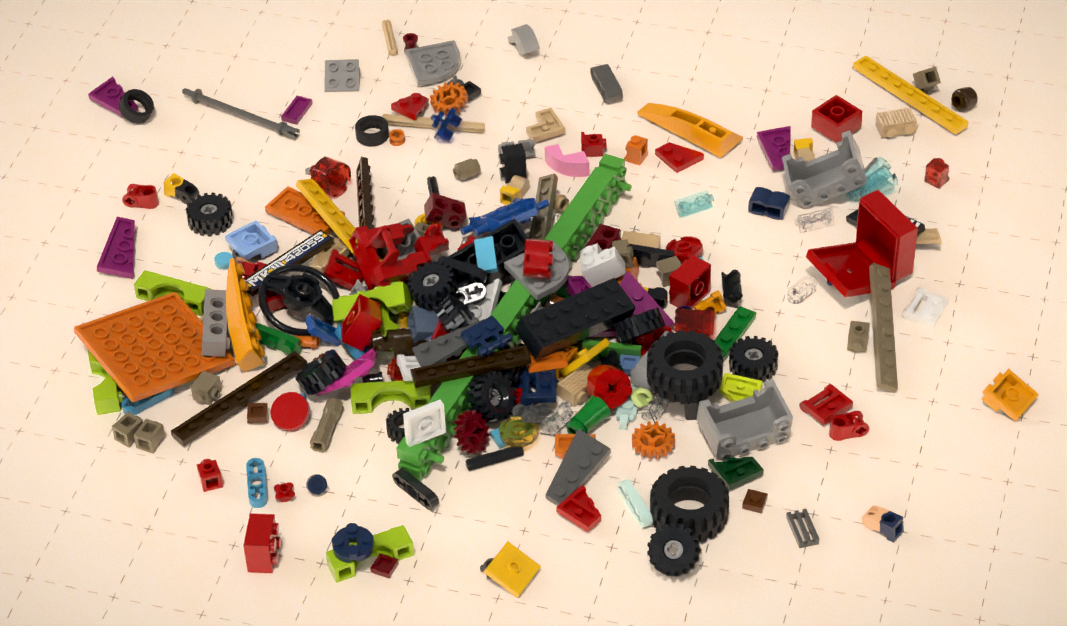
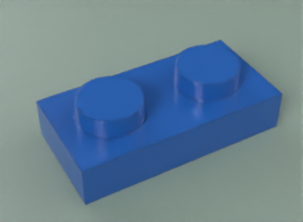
[305,315,341,346]

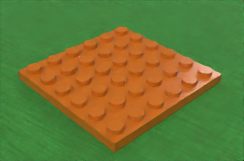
[74,292,235,403]

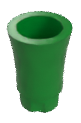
[566,395,611,434]

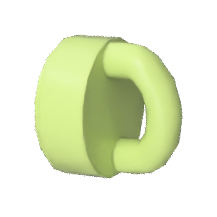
[631,387,653,408]

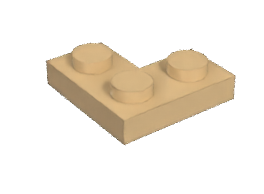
[526,107,566,143]

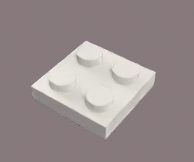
[403,400,446,447]

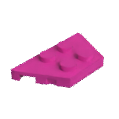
[315,348,378,396]

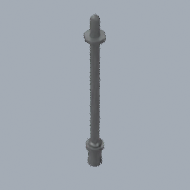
[182,88,300,140]

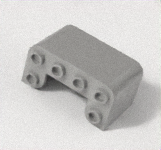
[782,130,867,208]
[697,379,793,461]

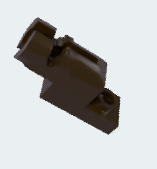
[372,328,428,359]

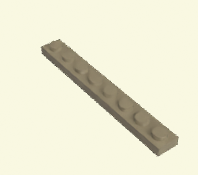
[869,263,898,393]

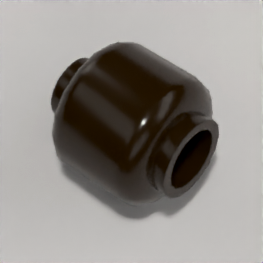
[951,87,978,111]

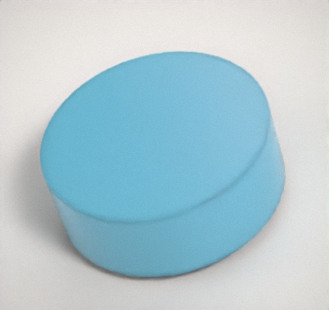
[214,252,233,269]

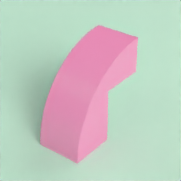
[544,144,589,177]

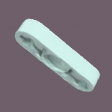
[618,479,653,528]

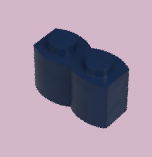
[748,187,790,220]

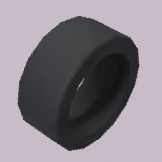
[119,89,154,124]
[355,115,389,147]

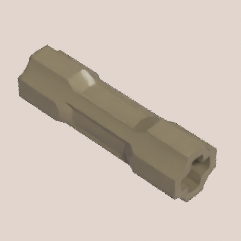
[309,397,344,453]

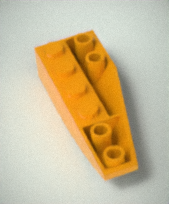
[637,103,743,158]
[226,258,266,372]

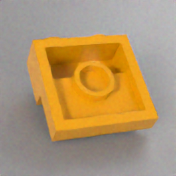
[982,368,1039,422]

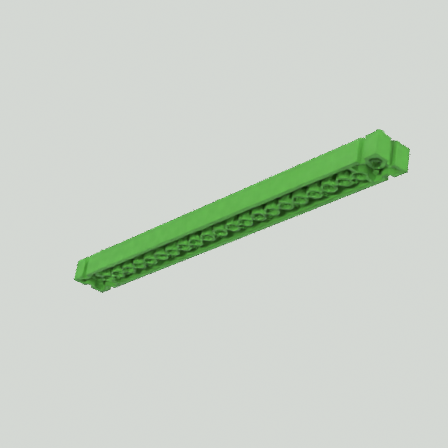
[396,154,632,481]

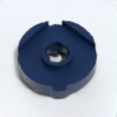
[331,523,374,563]

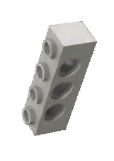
[202,289,230,357]

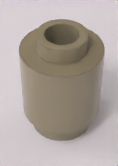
[453,158,481,181]

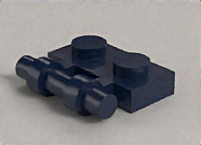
[460,315,513,357]

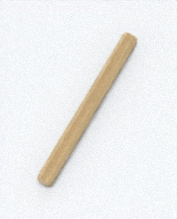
[382,114,485,133]

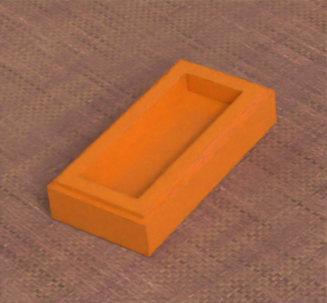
[526,351,568,373]

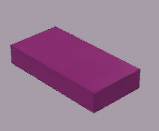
[281,95,313,125]

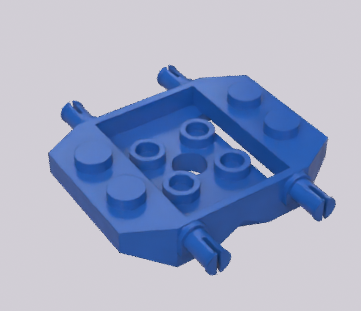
[460,198,549,236]

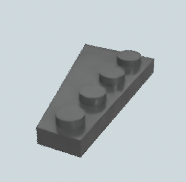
[412,319,485,367]
[545,429,611,506]

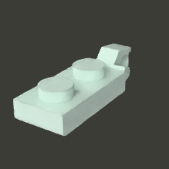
[616,385,639,430]

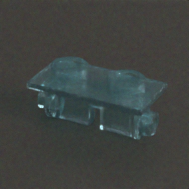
[674,190,714,218]

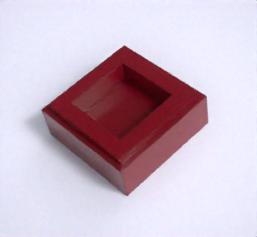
[370,553,399,579]

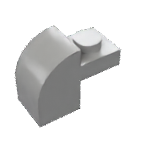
[507,24,540,55]

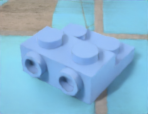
[225,220,278,260]

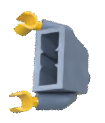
[398,306,440,343]

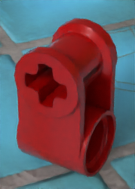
[122,184,159,209]
[829,410,870,441]

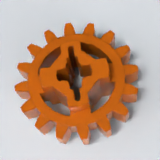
[430,81,468,116]
[632,421,675,460]

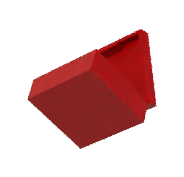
[805,189,918,298]

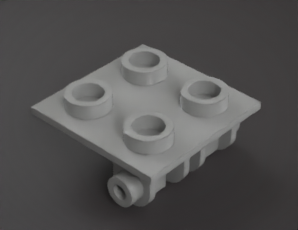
[324,59,360,92]

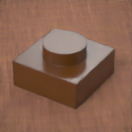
[247,403,268,423]
[742,489,768,514]

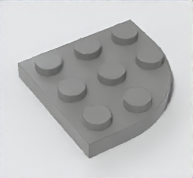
[405,40,460,86]
[504,240,569,300]

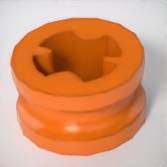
[389,129,405,146]

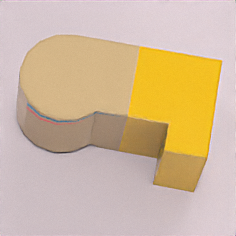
[793,138,815,162]
[500,175,530,205]

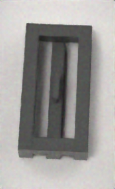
[786,508,820,549]

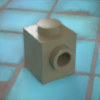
[913,66,941,92]
[847,321,870,353]
[191,371,222,406]

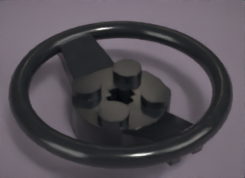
[258,264,340,336]

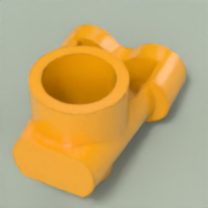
[694,290,727,319]

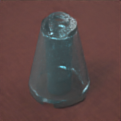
[846,156,898,202]

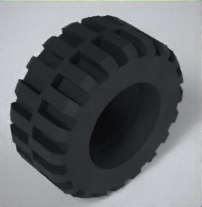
[647,330,723,405]
[650,465,729,543]

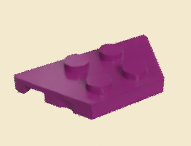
[620,271,675,332]

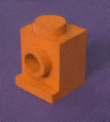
[624,135,648,166]

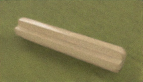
[382,19,398,56]

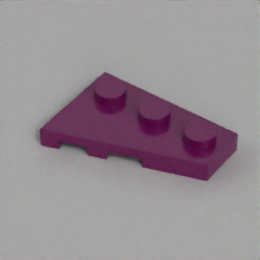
[88,76,138,118]
[756,126,791,171]

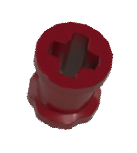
[403,33,418,53]

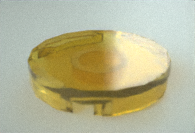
[499,415,539,447]

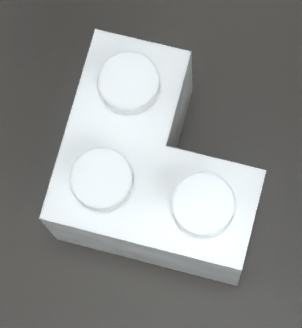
[581,243,626,287]

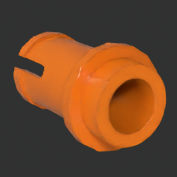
[295,335,320,349]

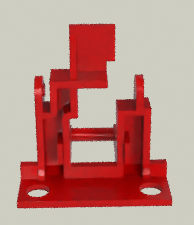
[349,222,449,290]

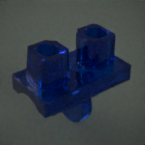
[430,108,462,142]

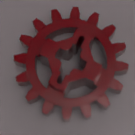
[453,410,490,454]

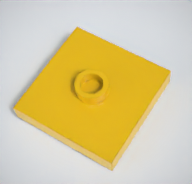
[561,338,610,376]
[484,541,541,598]

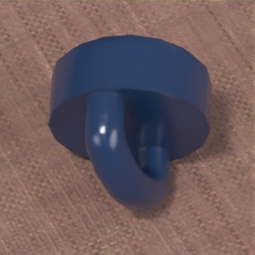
[306,474,327,495]

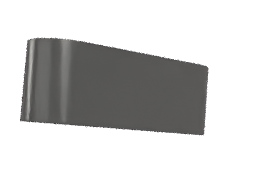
[590,64,623,103]

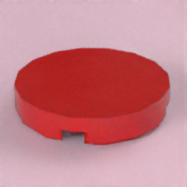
[666,236,703,261]
[270,392,310,432]

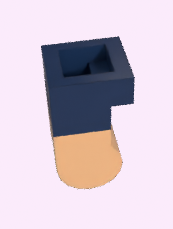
[862,505,904,543]

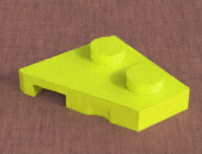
[719,373,763,402]

